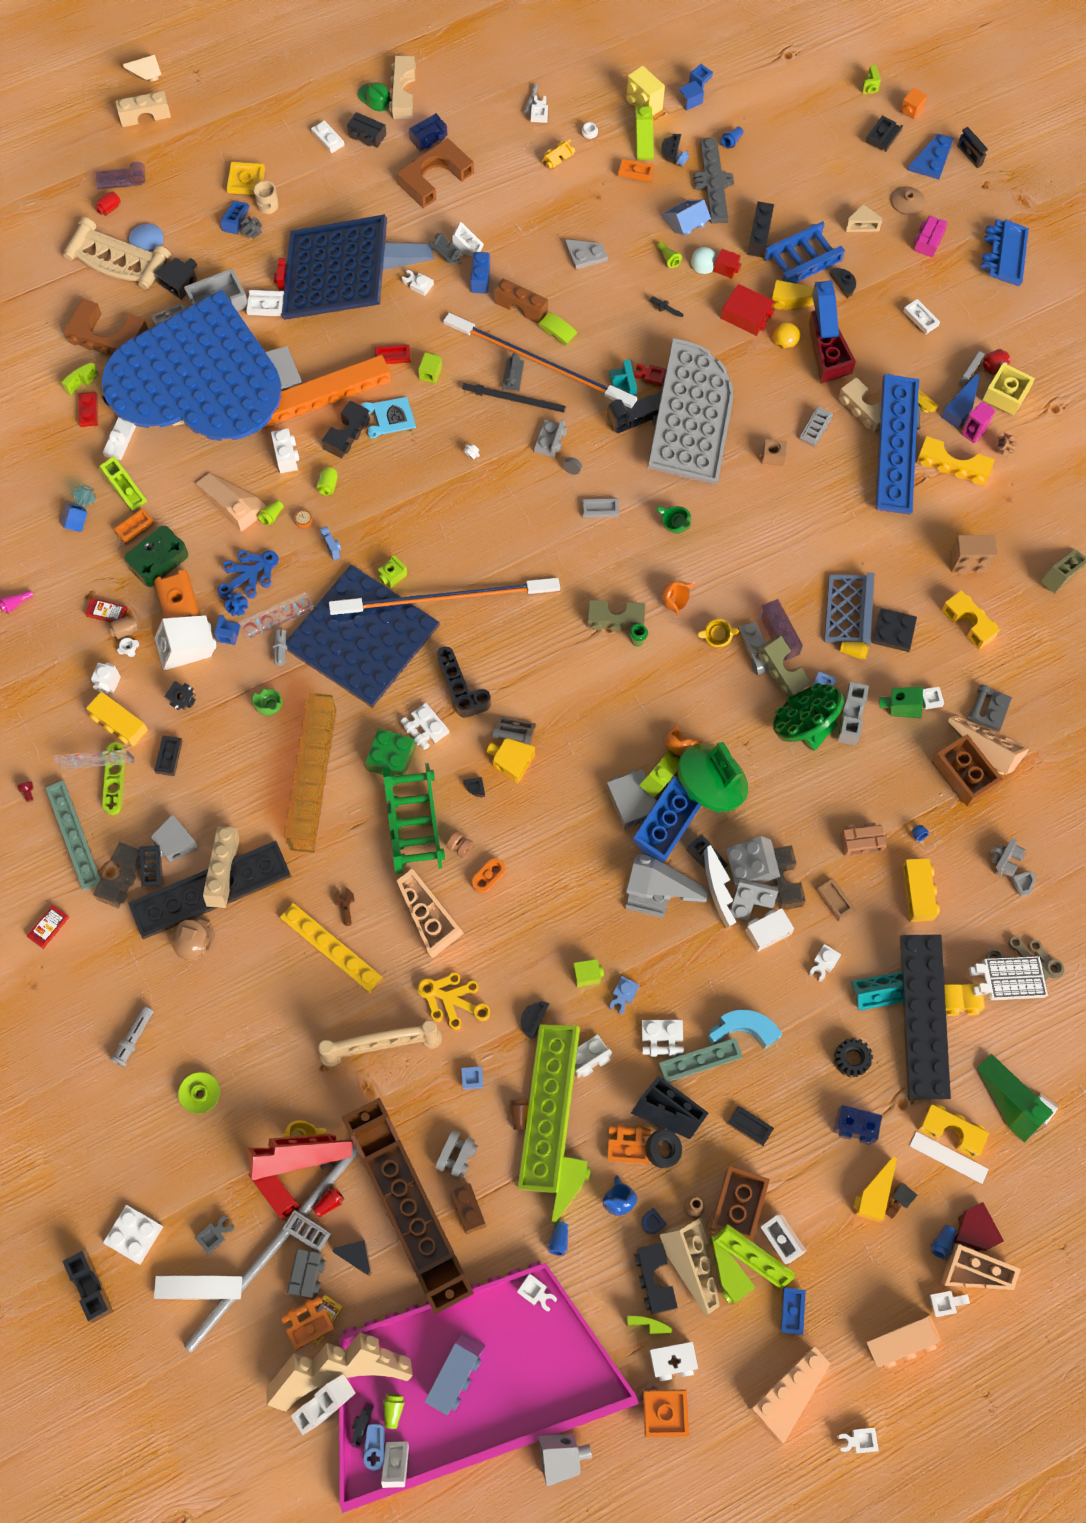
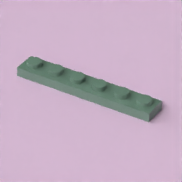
[45,780,103,891]

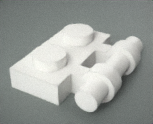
[401,703,449,750]
[642,1020,684,1057]

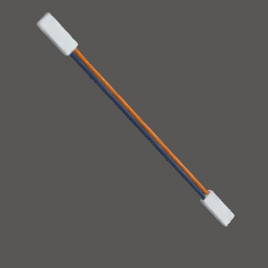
[443,313,637,409]
[329,578,560,615]

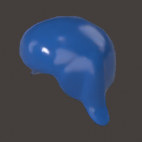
[602,1175,637,1216]

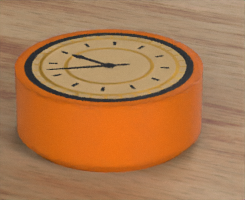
[294,509,313,529]

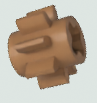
[994,433,1018,457]

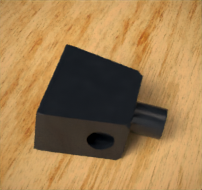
[155,258,197,300]

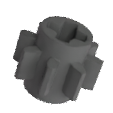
[241,216,262,239]

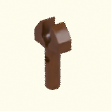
[334,888,355,926]

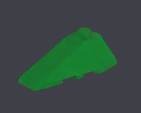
[977,1054,1054,1143]

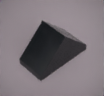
[332,1241,372,1277]

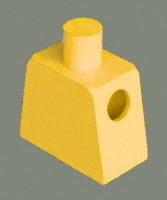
[487,738,535,784]

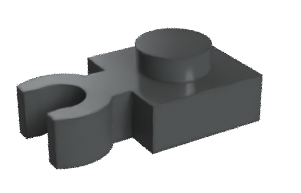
[195,1216,235,1254]

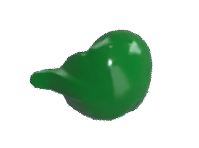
[657,506,691,534]

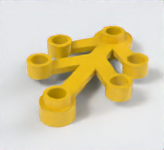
[417,973,490,1030]

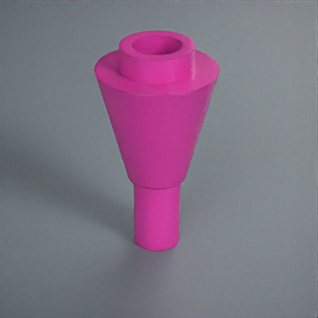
[0,590,33,614]

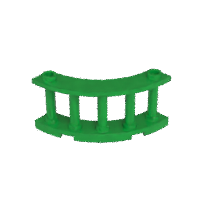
[382,763,445,874]

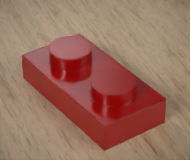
[78,392,98,427]

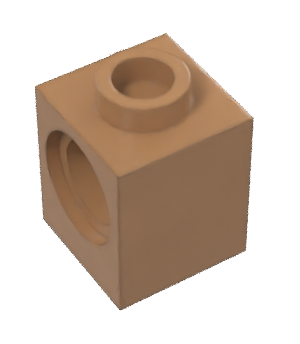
[759,439,787,466]

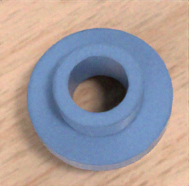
[675,150,690,167]

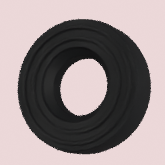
[645,1129,682,1168]

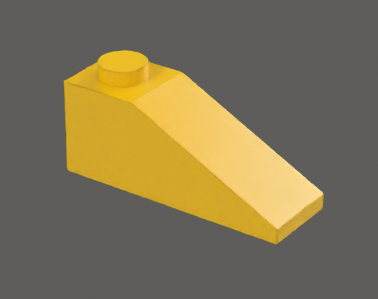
[772,280,814,310]
[853,1157,897,1222]

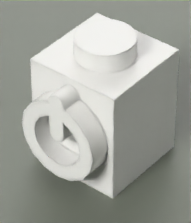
[91,663,121,694]

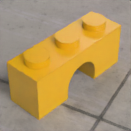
[941,590,1000,650]
[918,1104,989,1159]

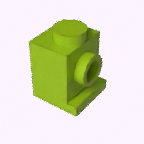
[378,555,407,588]

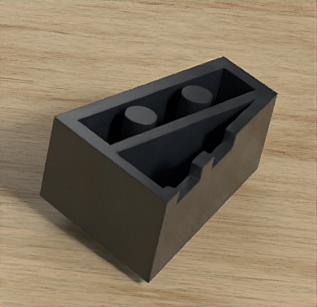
[631,1075,709,1139]

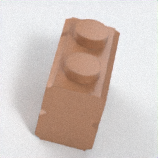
[841,823,886,856]

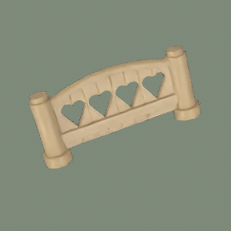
[63,217,171,290]
[318,1020,442,1068]

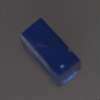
[409,113,448,151]

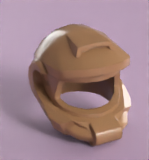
[171,919,215,960]

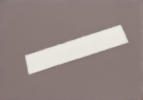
[910,1132,989,1184]

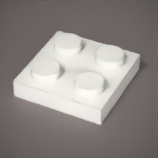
[103,1205,164,1265]

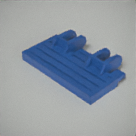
[981,219,1029,286]

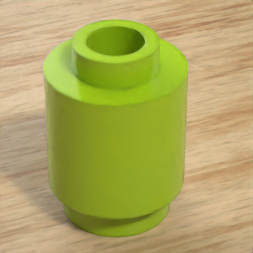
[316,467,338,496]

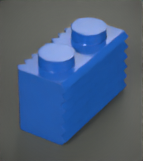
[470,252,490,294]

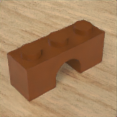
[494,278,548,324]

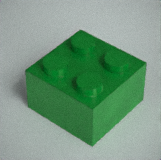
[365,728,416,776]

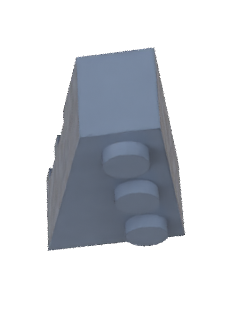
[425,1333,486,1416]

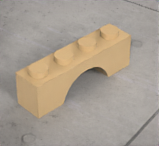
[389,56,416,119]
[203,826,240,908]

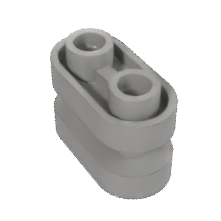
[435,1130,478,1179]

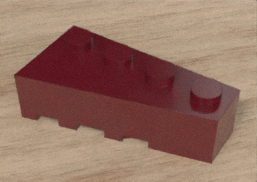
[809,311,856,384]

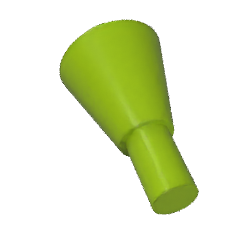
[657,242,682,268]

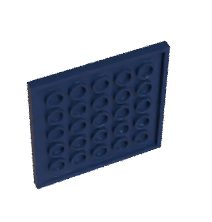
[281,214,387,320]
[286,565,440,708]

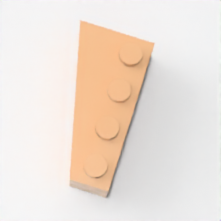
[397,869,464,958]
[750,1347,830,1444]

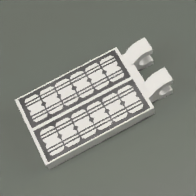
[969,957,1048,1000]

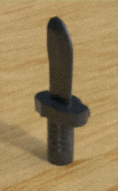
[649,296,684,317]

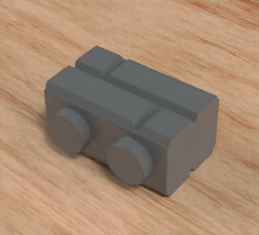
[287,1249,326,1299]

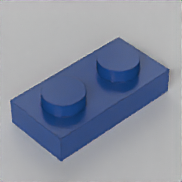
[780,1288,806,1335]

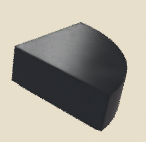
[463,777,485,797]

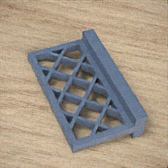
[825,572,874,647]

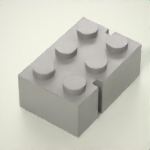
[184,269,248,311]

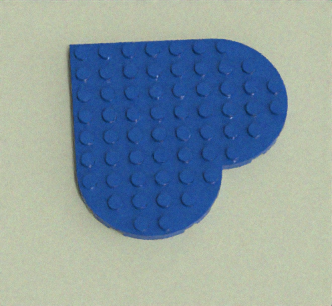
[102,290,282,441]

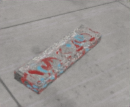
[239,592,314,640]
[54,750,134,769]

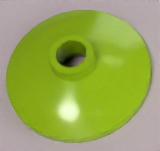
[178,1072,220,1114]

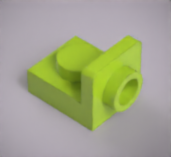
[862,65,881,94]

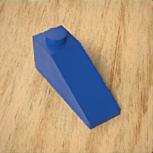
[812,280,839,338]
[941,374,979,429]

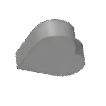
[1010,871,1036,897]

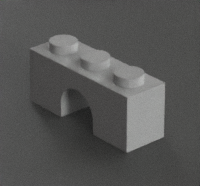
[837,682,869,746]

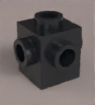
[164,681,196,710]

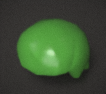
[252,689,283,716]

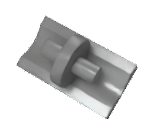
[989,838,1025,877]

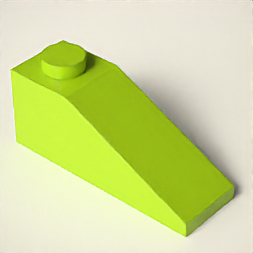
[634,106,654,160]
[98,456,147,512]
[639,750,679,798]
[552,1157,591,1223]
[710,1234,756,1305]

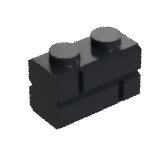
[347,112,387,148]

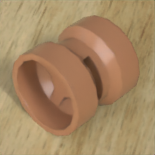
[446,831,474,858]

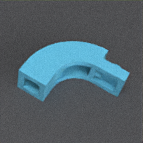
[707,1010,782,1049]

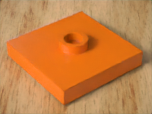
[642,1389,689,1438]

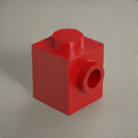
[714,249,742,279]

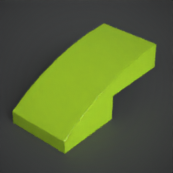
[538,312,578,346]
[61,363,98,395]
[626,1316,672,1335]

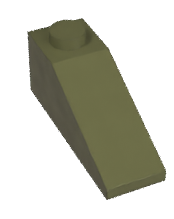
[1041,549,1086,594]

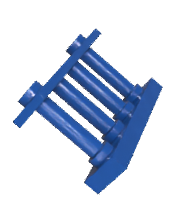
[763,221,845,283]

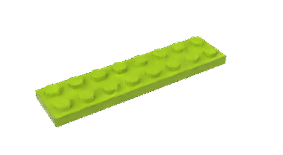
[518,1024,580,1193]

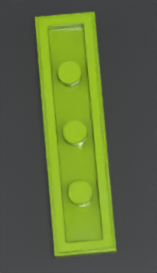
[713,1224,795,1290]

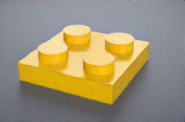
[227,162,265,195]

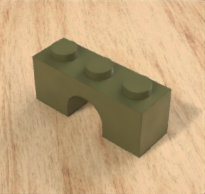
[588,600,645,631]
[757,636,811,696]

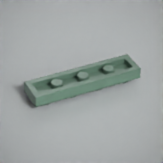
[658,1038,743,1083]

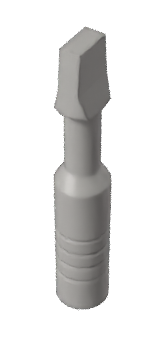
[524,83,538,115]

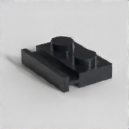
[865,115,903,152]
[957,127,988,168]

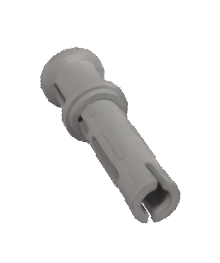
[109,1006,154,1067]

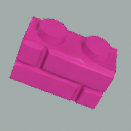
[913,215,948,257]
[961,402,995,443]

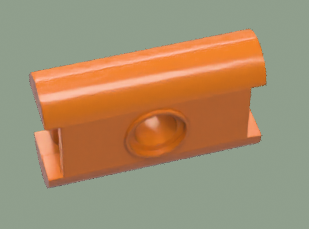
[154,570,201,619]

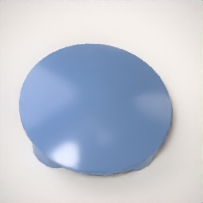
[129,224,164,252]

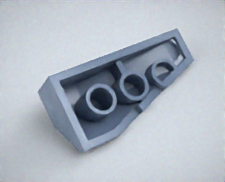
[383,241,434,270]

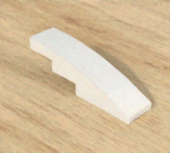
[704,845,736,928]
[154,1276,242,1300]

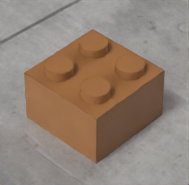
[950,535,997,574]

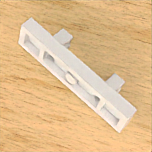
[103,417,136,460]

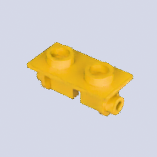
[541,139,575,169]

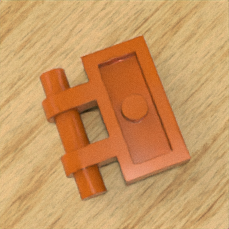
[607,1124,651,1165]
[280,1295,335,1351]

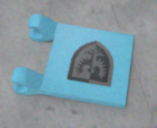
[361,397,416,438]

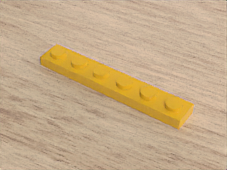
[280,903,383,994]

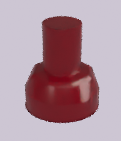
[17,782,34,802]

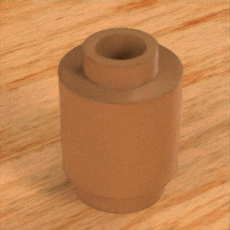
[109,616,139,640]

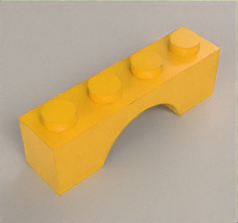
[916,436,995,486]

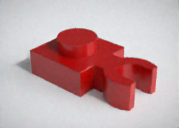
[274,258,287,290]
[634,364,666,387]

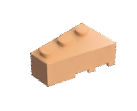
[940,1243,1021,1290]
[867,1315,941,1370]

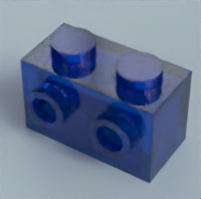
[834,1105,882,1145]

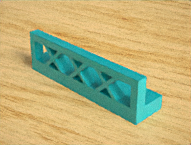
[851,971,903,1011]

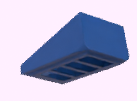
[221,201,250,234]

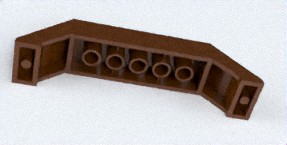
[342,1098,474,1315]

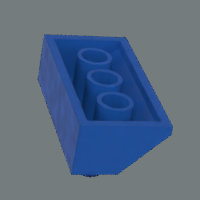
[633,776,701,863]

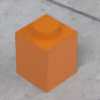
[900,88,927,119]

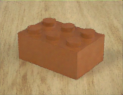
[932,734,1003,806]
[709,1166,770,1242]

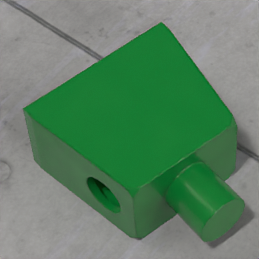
[879,687,923,719]

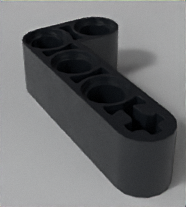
[607,391,662,433]
[437,646,491,718]

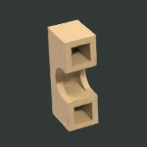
[115,91,171,127]
[838,377,881,433]

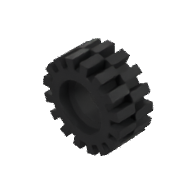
[834,1038,873,1077]

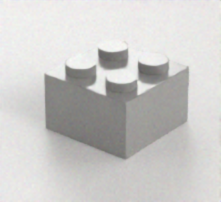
[726,836,780,886]

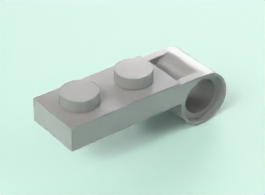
[738,621,769,675]

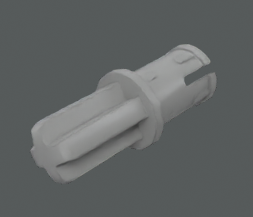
[273,629,287,666]

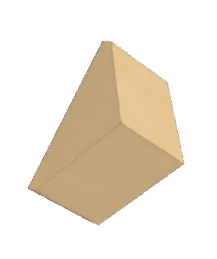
[846,204,882,232]

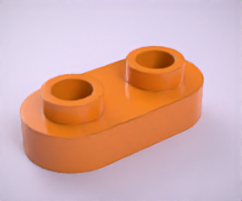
[472,859,505,893]

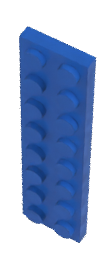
[875,374,919,515]

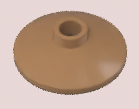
[891,187,925,215]

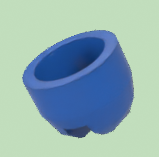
[912,825,929,842]

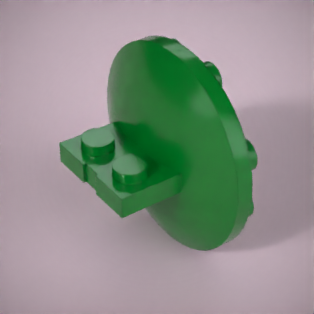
[773,683,844,751]
[677,742,748,813]

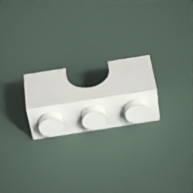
[291,1374,355,1435]

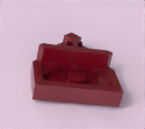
[954,1202,1004,1252]

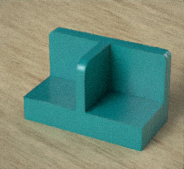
[609,359,637,396]

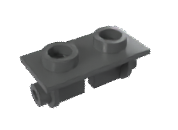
[428,233,463,264]
[502,353,524,391]

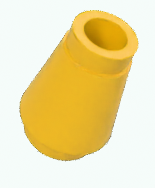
[840,642,869,660]

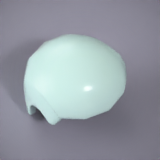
[690,247,717,274]

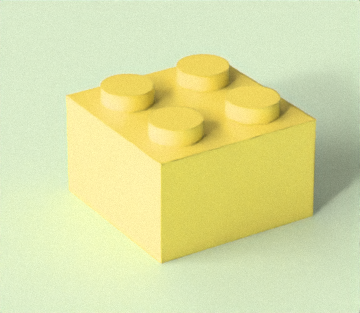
[626,66,665,115]
[983,363,1035,416]

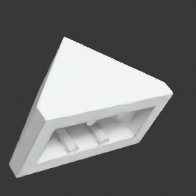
[452,222,484,257]

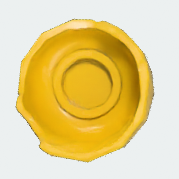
[772,322,801,349]

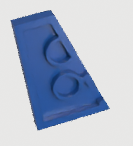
[908,134,954,180]

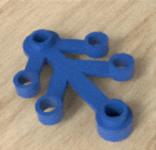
[218,550,279,600]

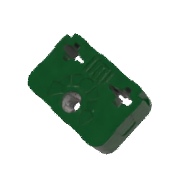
[124,526,188,587]

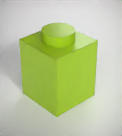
[418,353,442,384]
[573,959,604,987]

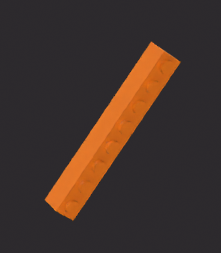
[262,355,391,429]

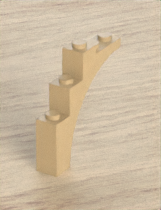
[266,1332,413,1412]

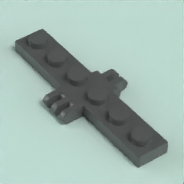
[693,138,734,224]

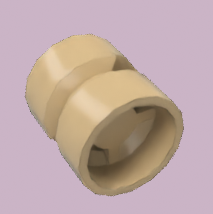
[254,181,279,214]

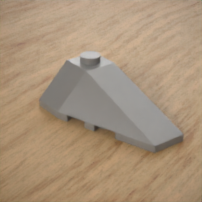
[626,854,709,902]

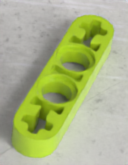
[102,742,126,816]

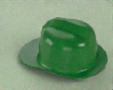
[358,83,393,111]

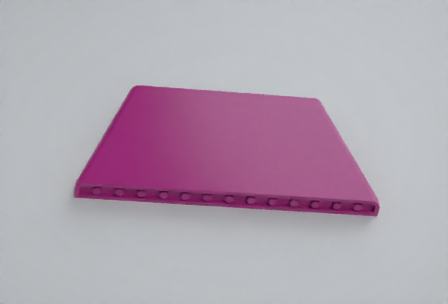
[339,1261,639,1513]

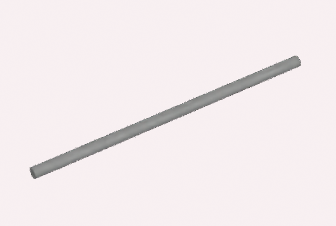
[184,1143,358,1353]

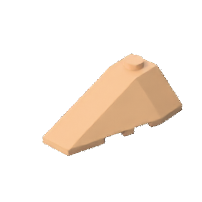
[948,715,1029,775]

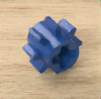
[225,593,248,616]

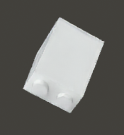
[154,615,216,670]

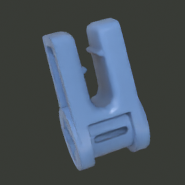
[363,1424,385,1471]

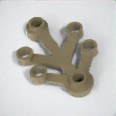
[986,936,1064,980]

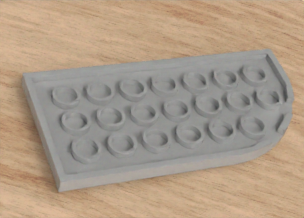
[647,338,733,485]

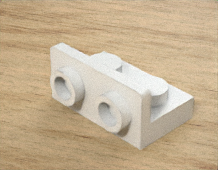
[574,1034,612,1078]

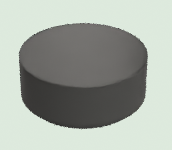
[563,457,582,475]

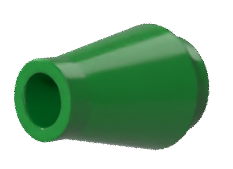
[629,624,648,647]

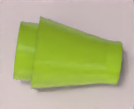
[258,500,284,526]
[383,1393,405,1429]

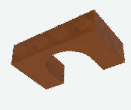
[397,138,474,209]
[64,299,149,356]

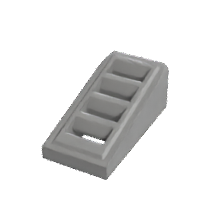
[799,407,833,447]
[282,1210,331,1252]

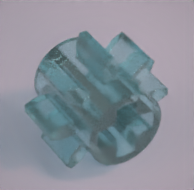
[72,485,96,507]

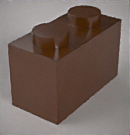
[451,1183,486,1234]

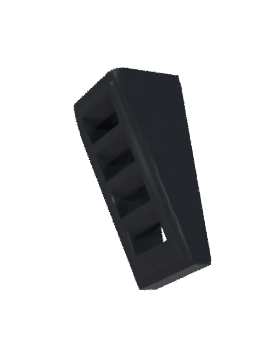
[687,834,728,869]
[139,845,164,886]

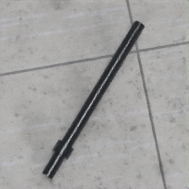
[462,383,566,413]

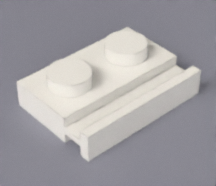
[247,290,284,316]

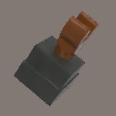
[885,1183,917,1219]

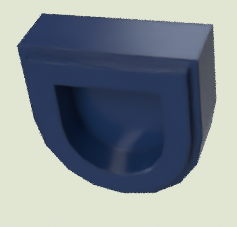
[641,1208,667,1234]

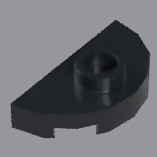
[661,134,681,163]
[830,268,856,298]
[521,1001,550,1040]
[351,1402,374,1449]

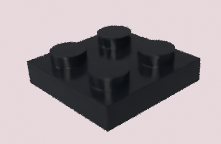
[873,608,917,652]

